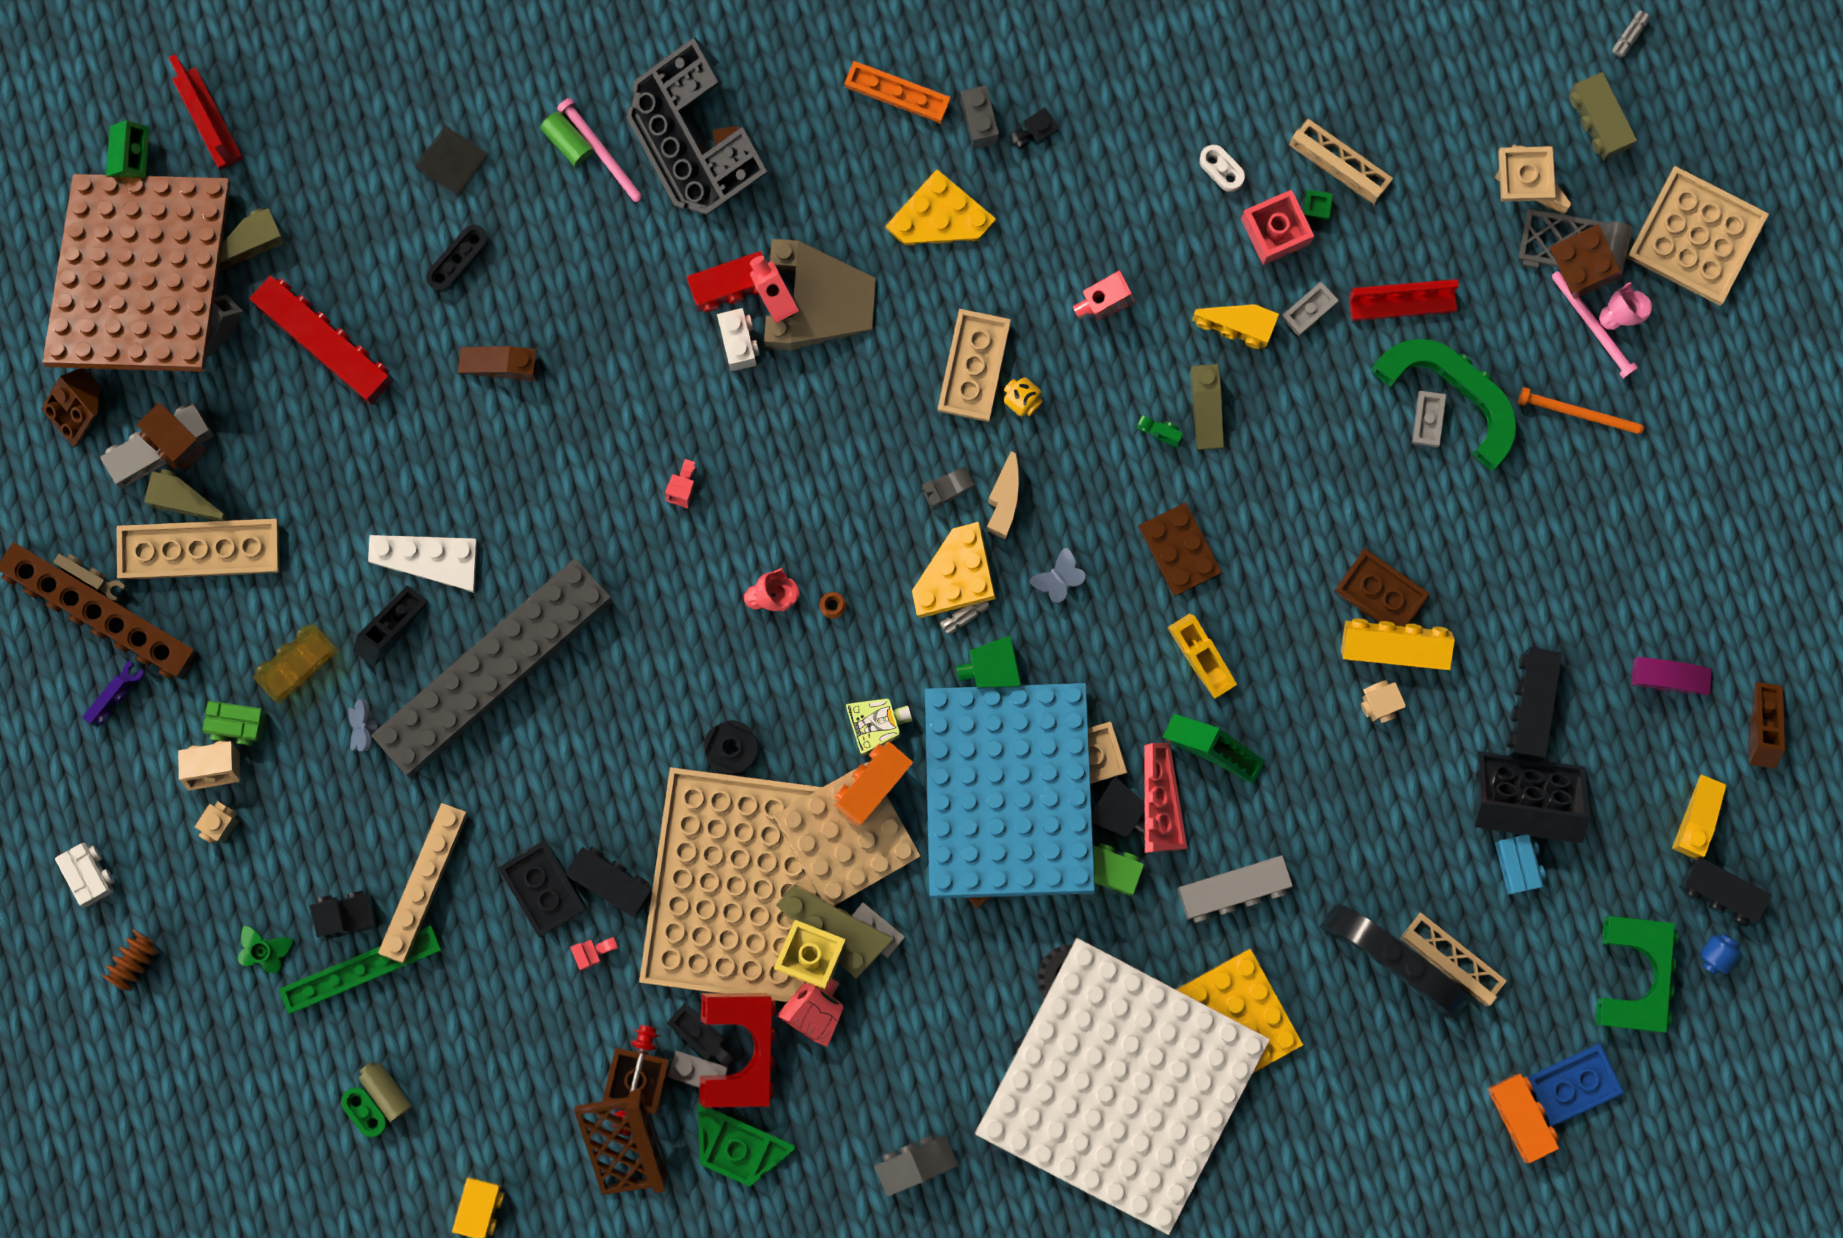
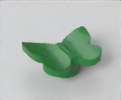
[238,926,294,973]

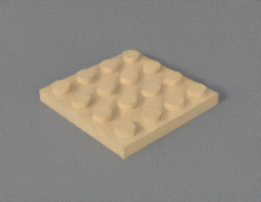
[1627,166,1768,306]
[773,762,920,906]

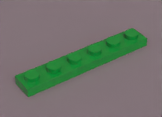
[279,925,442,1015]

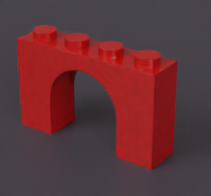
[699,993,776,1107]

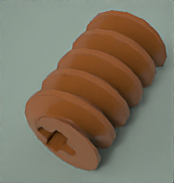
[101,929,159,991]

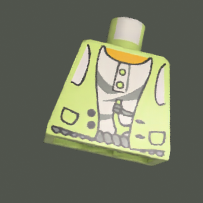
[846,699,912,756]

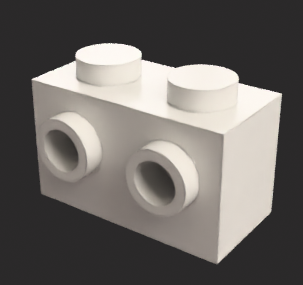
[717,308,759,372]

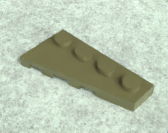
[776,884,893,978]

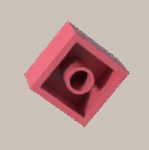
[1241,190,1314,265]

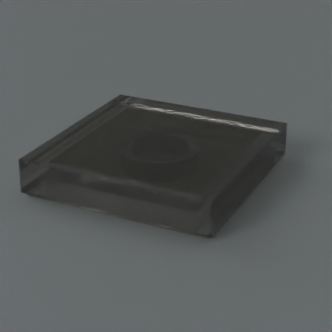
[415,125,489,197]

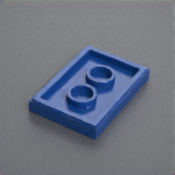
[1527,1043,1624,1127]

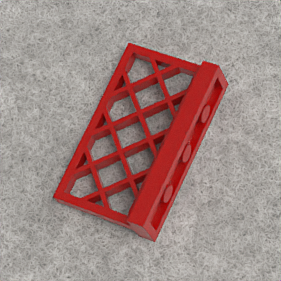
[168,54,243,170]

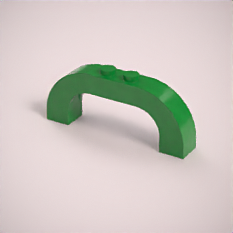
[1370,339,1516,472]

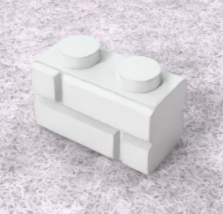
[55,843,114,907]

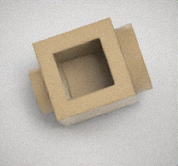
[1361,680,1406,723]
[195,801,239,844]

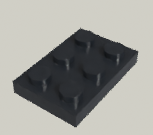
[498,840,586,938]

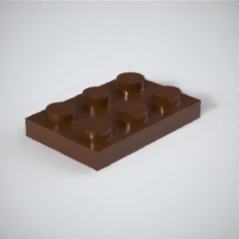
[1138,502,1222,597]

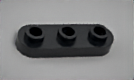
[426,225,488,292]

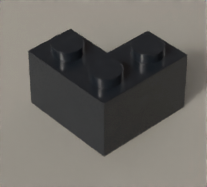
[309,891,379,940]

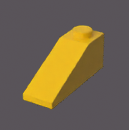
[1672,774,1726,858]

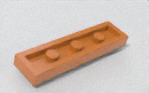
[844,61,951,124]

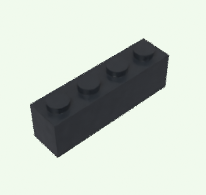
[1506,647,1562,760]

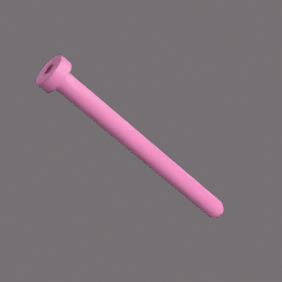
[557,98,642,203]
[1552,271,1638,379]

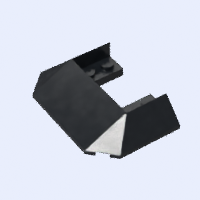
[626,37,769,214]

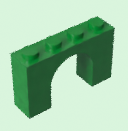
[1595,916,1678,1033]

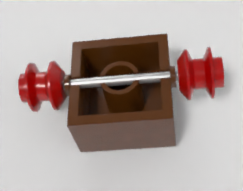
[602,1025,671,1137]

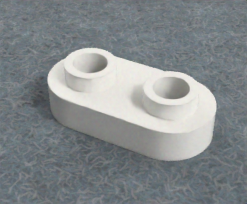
[1200,145,1245,192]

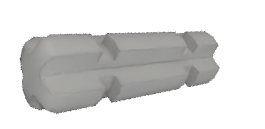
[1613,11,1650,58]
[940,601,990,635]

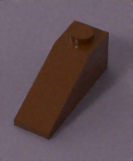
[458,346,540,382]
[1748,682,1785,769]

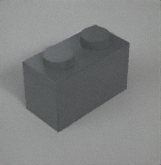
[960,85,999,149]

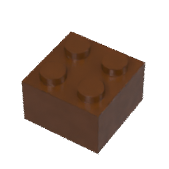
[1550,224,1623,299]
[136,402,208,472]

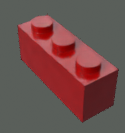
[686,251,763,312]

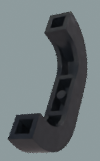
[1319,903,1470,1023]

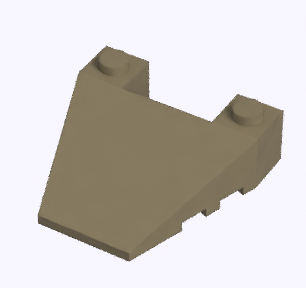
[764,239,876,351]

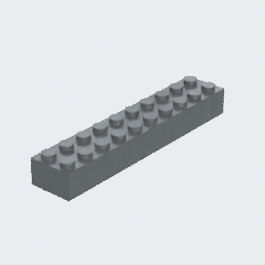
[371,558,613,779]

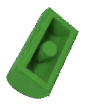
[540,111,595,168]

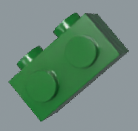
[106,120,150,178]

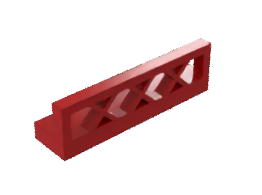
[1349,279,1459,322]

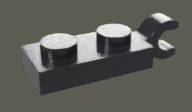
[667,1003,735,1066]

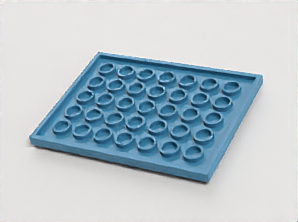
[925,683,1094,899]

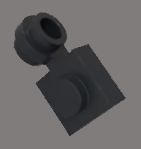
[1009,107,1059,150]

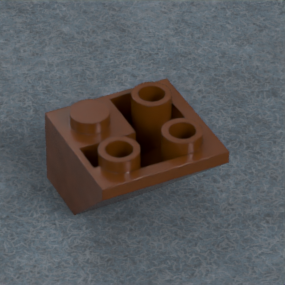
[41,368,100,447]

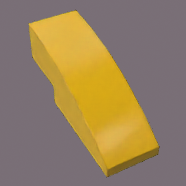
[1167,613,1237,699]

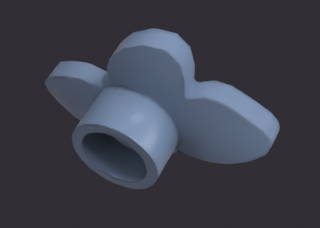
[1029,548,1085,604]
[348,699,377,751]

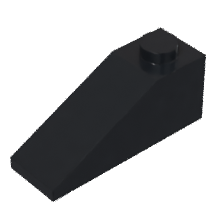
[353,585,428,667]

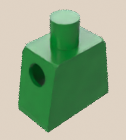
[956,636,1021,689]

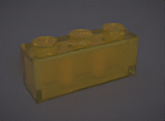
[253,623,339,704]

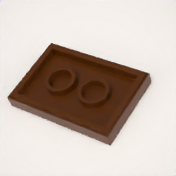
[1333,548,1430,627]

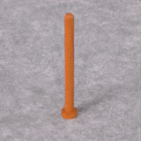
[1518,387,1644,434]

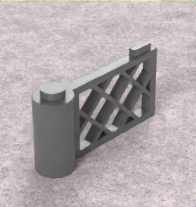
[1518,209,1632,283]

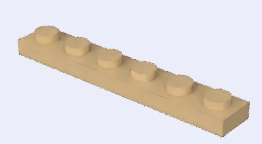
[378,803,468,964]

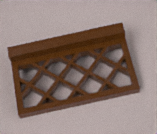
[574,1089,667,1195]

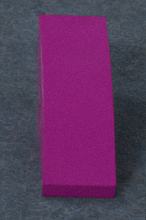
[1631,657,1712,696]

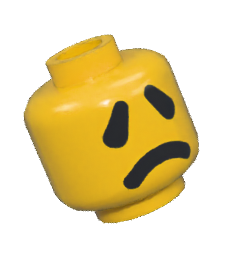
[1004,377,1043,417]

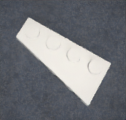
[368,535,477,593]

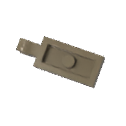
[53,554,127,602]

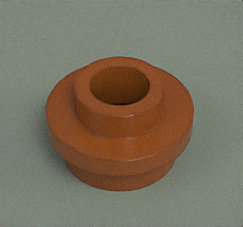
[820,592,846,619]

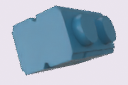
[1495,835,1546,895]

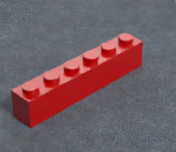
[249,275,392,405]

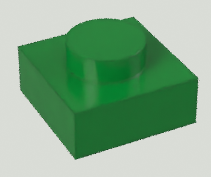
[1303,189,1333,221]

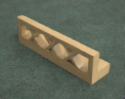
[1289,119,1393,204]
[1400,912,1506,1006]

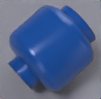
[1700,933,1742,975]

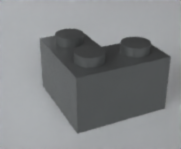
[874,1134,959,1197]

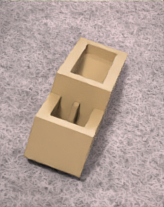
[987,451,1019,540]

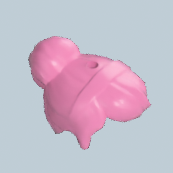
[1599,282,1652,330]

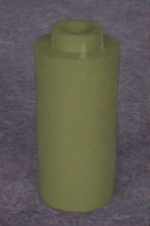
[358,1061,413,1123]

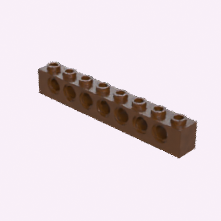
[0,542,199,680]

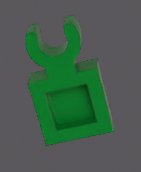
[1136,415,1183,448]

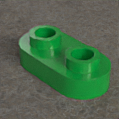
[341,1088,387,1137]

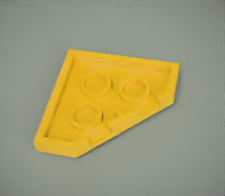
[885,169,996,246]
[912,522,996,619]

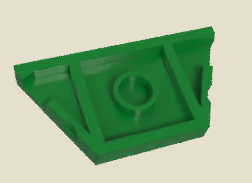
[697,1103,796,1187]

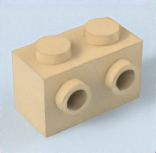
[178,741,240,791]

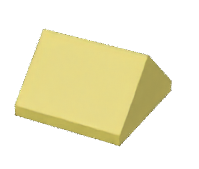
[774,920,845,989]

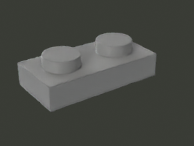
[1281,282,1339,337]
[1412,391,1446,448]
[852,903,905,958]
[667,1051,728,1087]

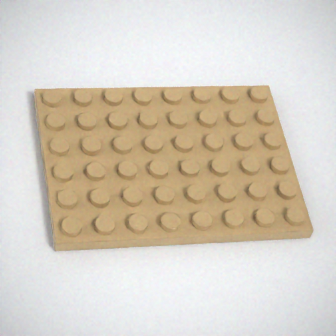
[639,767,822,1002]

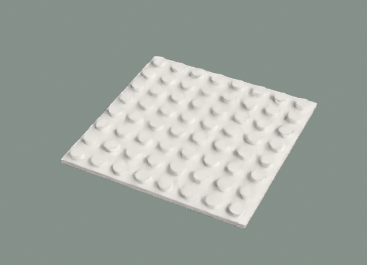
[975,938,1270,1235]

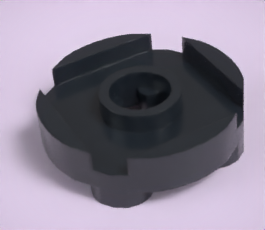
[704,720,758,775]

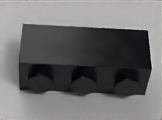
[565,846,652,919]
[1679,857,1772,927]

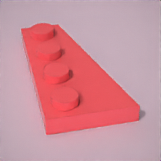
[1145,743,1187,853]

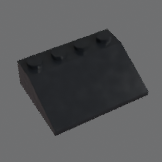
[1474,751,1590,843]

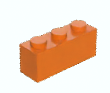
[833,741,913,826]
[1487,1074,1559,1163]

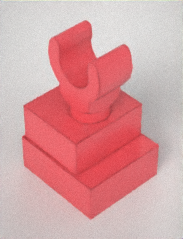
[665,459,696,509]
[571,937,618,971]

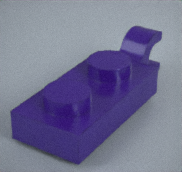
[82,661,146,727]

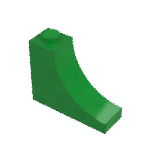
[1162,714,1265,784]

